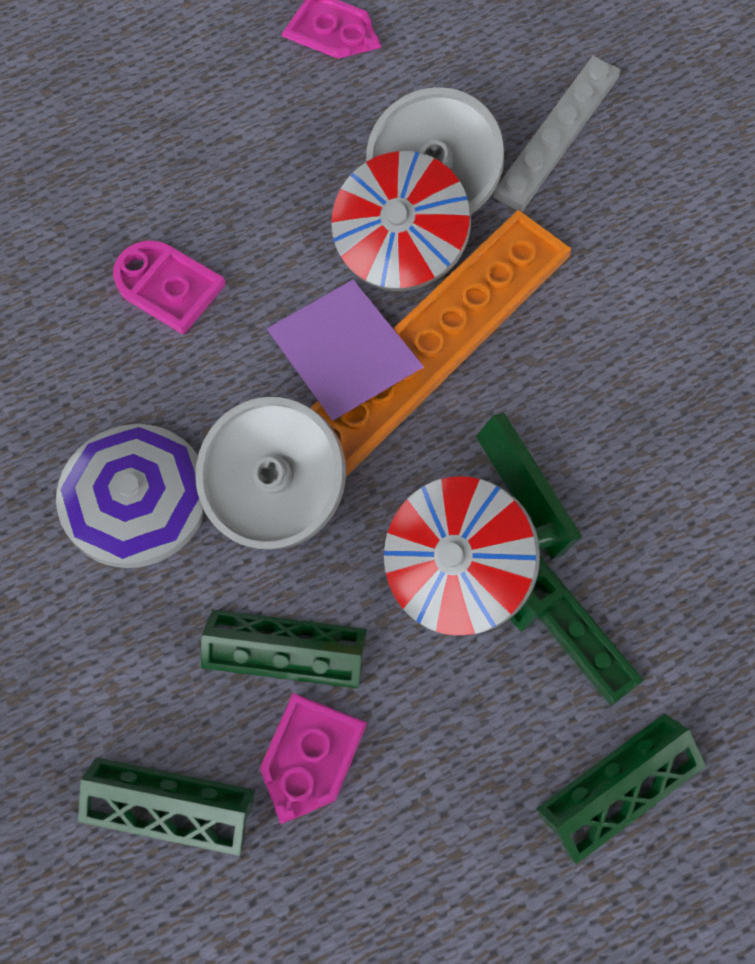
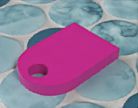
[113,241,226,335]

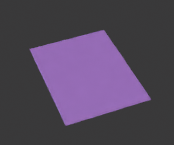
[267,280,423,421]

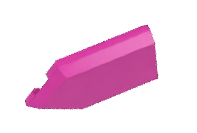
[282,0,381,59]
[260,693,367,824]

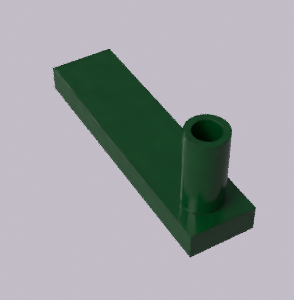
[476,413,582,560]

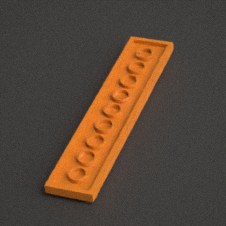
[310,210,571,477]

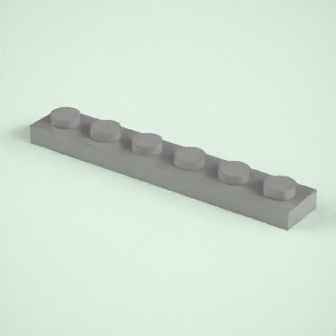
[493,56,621,212]

